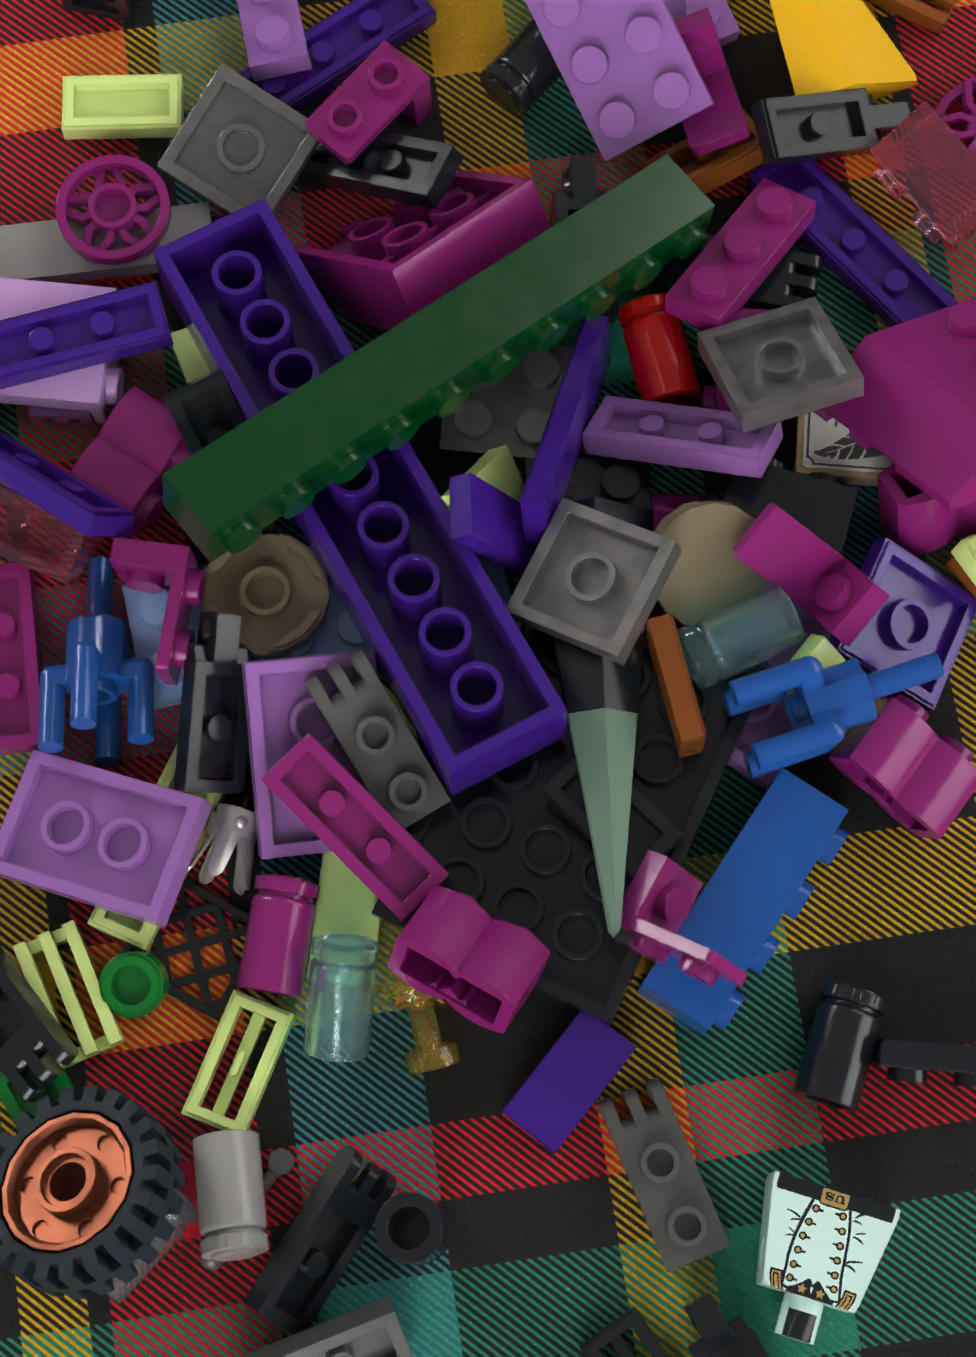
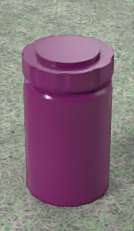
[237,874,320,997]

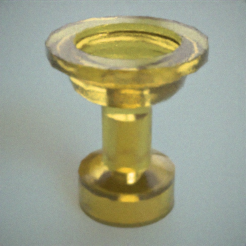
[375,980,461,1075]

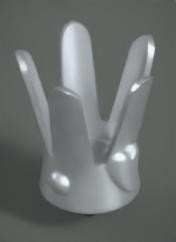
[187,795,257,896]

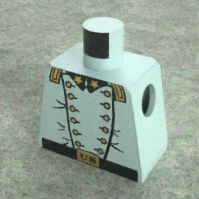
[756,1171,901,1345]

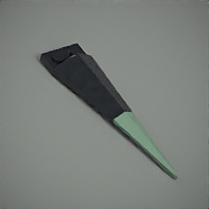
[523,458,653,938]

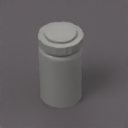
[192,1130,269,1261]

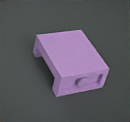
[0,277,124,424]

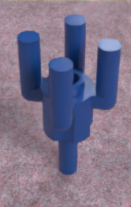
[37,556,155,767]
[722,652,944,778]

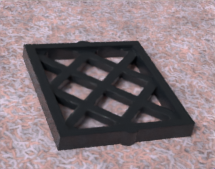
[120,878,249,1021]

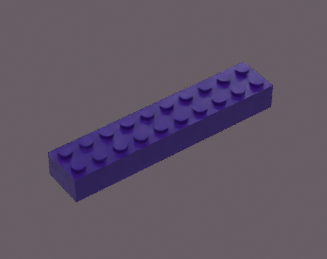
[153,198,568,796]

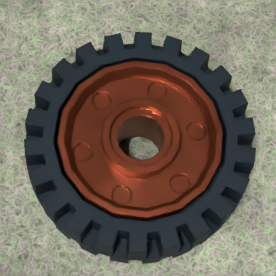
[0,1085,185,1300]

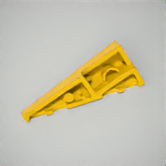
[769,0,918,100]

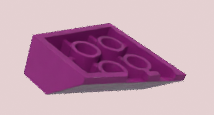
[295,170,550,330]
[812,297,976,511]

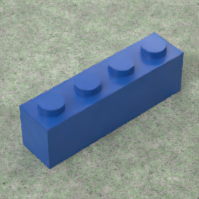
[637,768,849,1036]

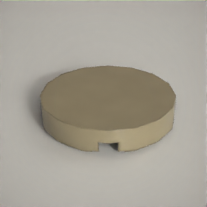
[654,500,768,629]
[202,532,330,659]

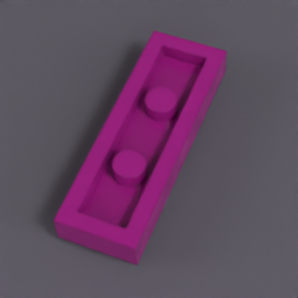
[665,178,816,331]
[0,560,42,755]
[261,732,449,921]

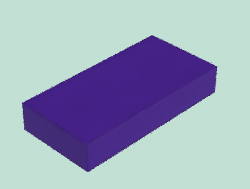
[449,472,536,575]
[502,1011,636,1154]

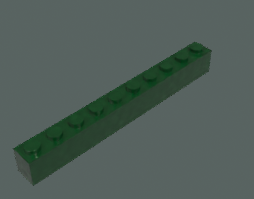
[162,154,715,563]

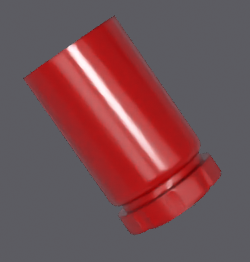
[618,293,702,406]

